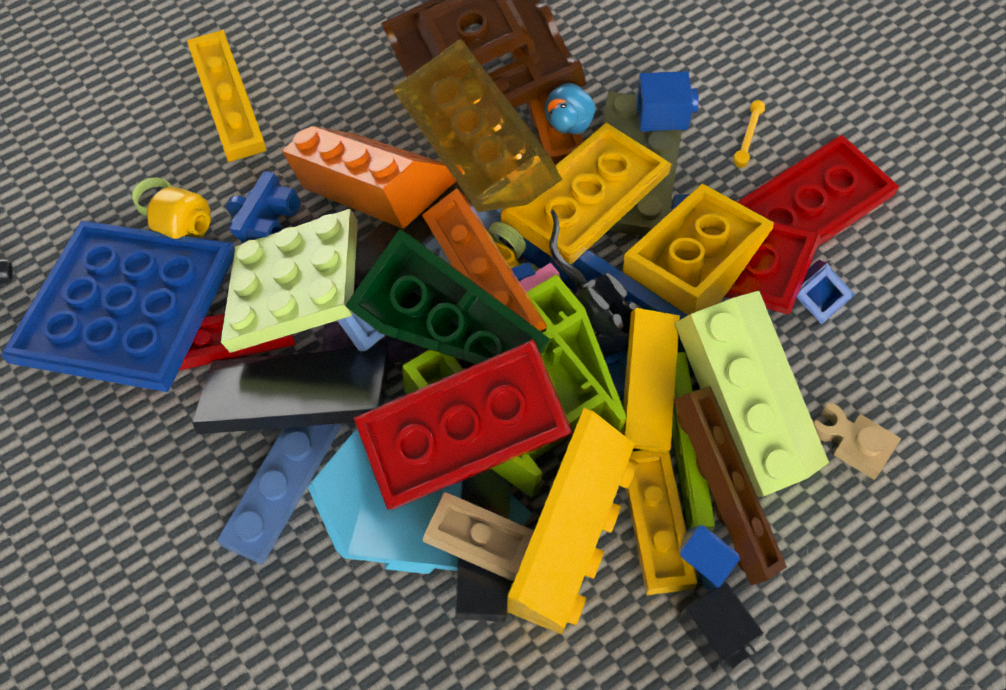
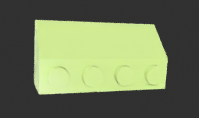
[674,291,829,497]

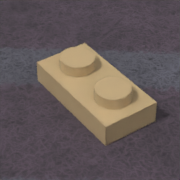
[423,492,534,581]

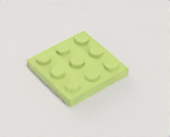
[221,209,358,353]

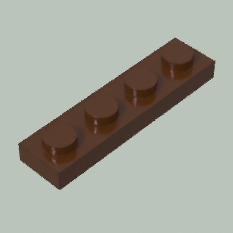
[674,386,787,586]

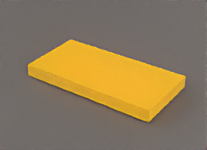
[501,122,672,265]

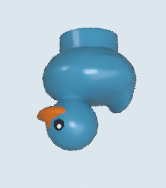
[544,83,596,135]

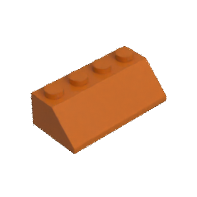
[281,126,463,229]

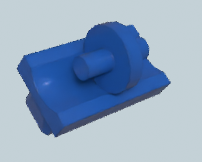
[226,171,301,244]

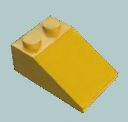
[623,184,774,315]

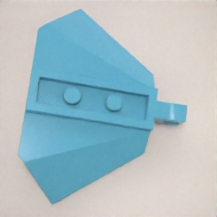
[308,400,532,574]

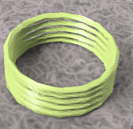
[132,177,171,216]
[487,222,526,260]

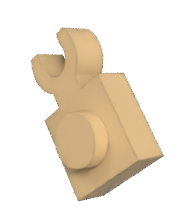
[813,402,902,480]

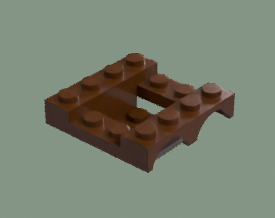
[381,0,586,153]

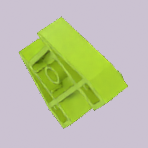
[402,274,627,497]

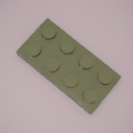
[602,91,682,236]

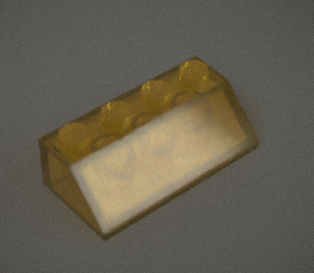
[392,39,563,212]

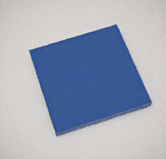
[1,220,235,392]

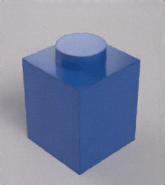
[636,71,699,132]

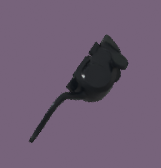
[549,210,642,352]

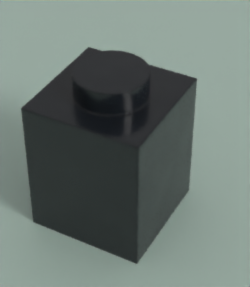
[678,582,764,672]

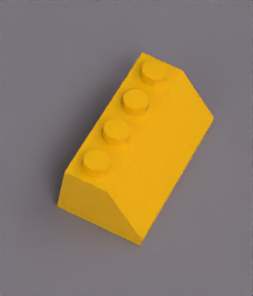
[507,408,638,635]

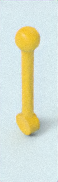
[733,100,765,168]

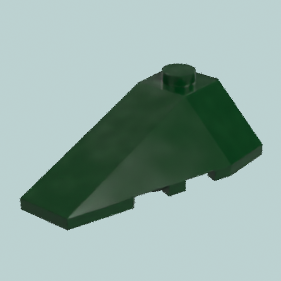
[345,229,551,364]

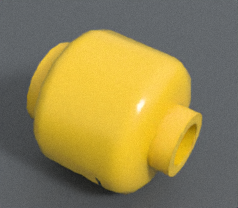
[147,186,211,239]

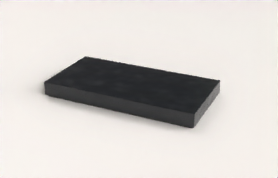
[192,347,390,434]

